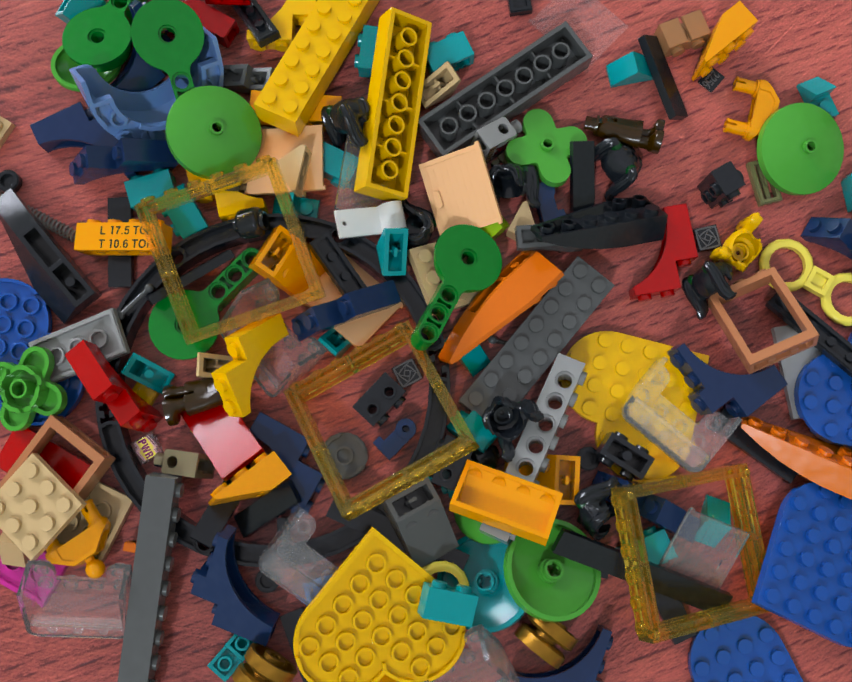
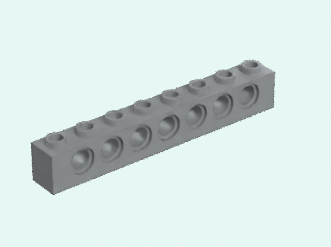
[479,353,588,545]

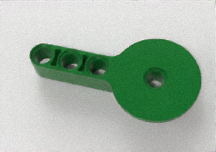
[62,0,148,72]
[131,0,204,100]
[410,224,502,351]
[148,248,259,360]

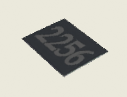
[698,67,725,93]

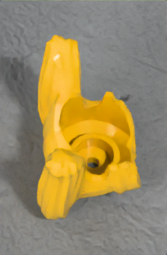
[709,212,763,272]

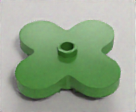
[505,109,587,187]
[0,346,68,431]

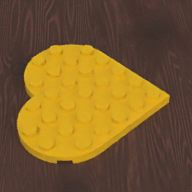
[560,331,709,482]
[293,527,467,682]

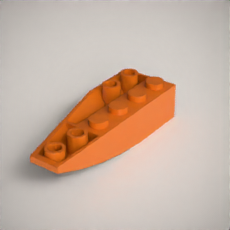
[438,250,564,365]
[740,416,852,500]

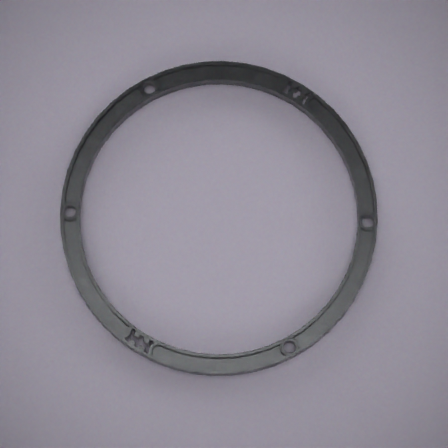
[95,213,450,568]

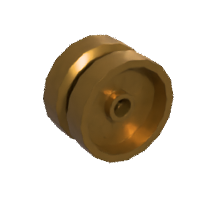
[514,614,579,669]
[232,643,298,682]

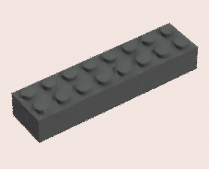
[417,21,593,158]
[458,256,615,417]

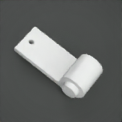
[334,200,407,239]

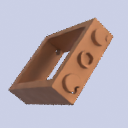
[708,267,819,374]
[0,415,116,501]

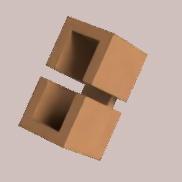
[654,10,711,58]

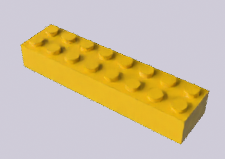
[254,0,380,137]
[354,7,432,202]

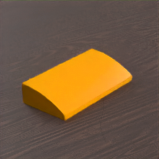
[449,459,563,546]

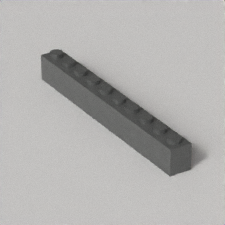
[117,472,184,682]

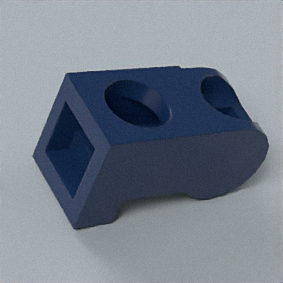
[536,182,566,223]
[373,418,416,461]

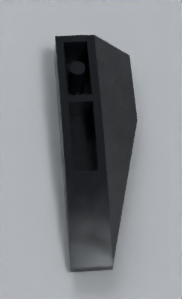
[0,188,102,325]
[530,195,668,249]

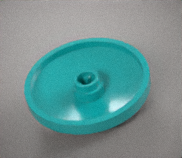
[437,536,526,633]

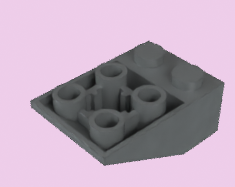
[381,477,459,568]

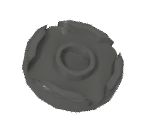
[321,432,368,480]

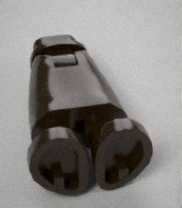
[584,115,665,154]
[162,378,223,426]

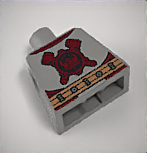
[470,117,523,164]

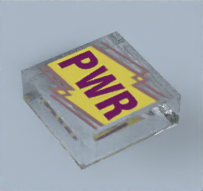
[130,432,164,465]

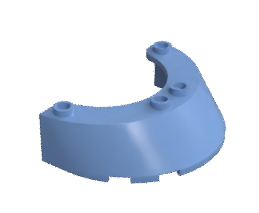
[69,26,224,141]

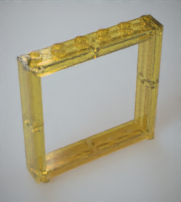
[134,155,326,345]
[283,320,480,521]
[610,463,770,644]

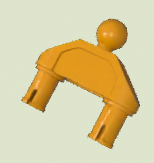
[723,76,780,142]
[45,499,111,579]

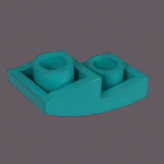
[207,634,255,682]

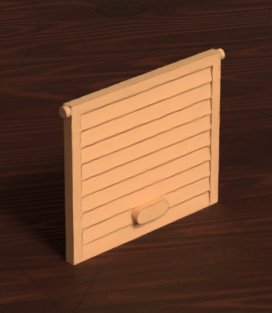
[244,125,326,196]
[419,141,503,235]
[299,253,404,350]

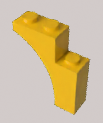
[246,0,317,52]
[186,170,269,222]
[211,313,289,417]

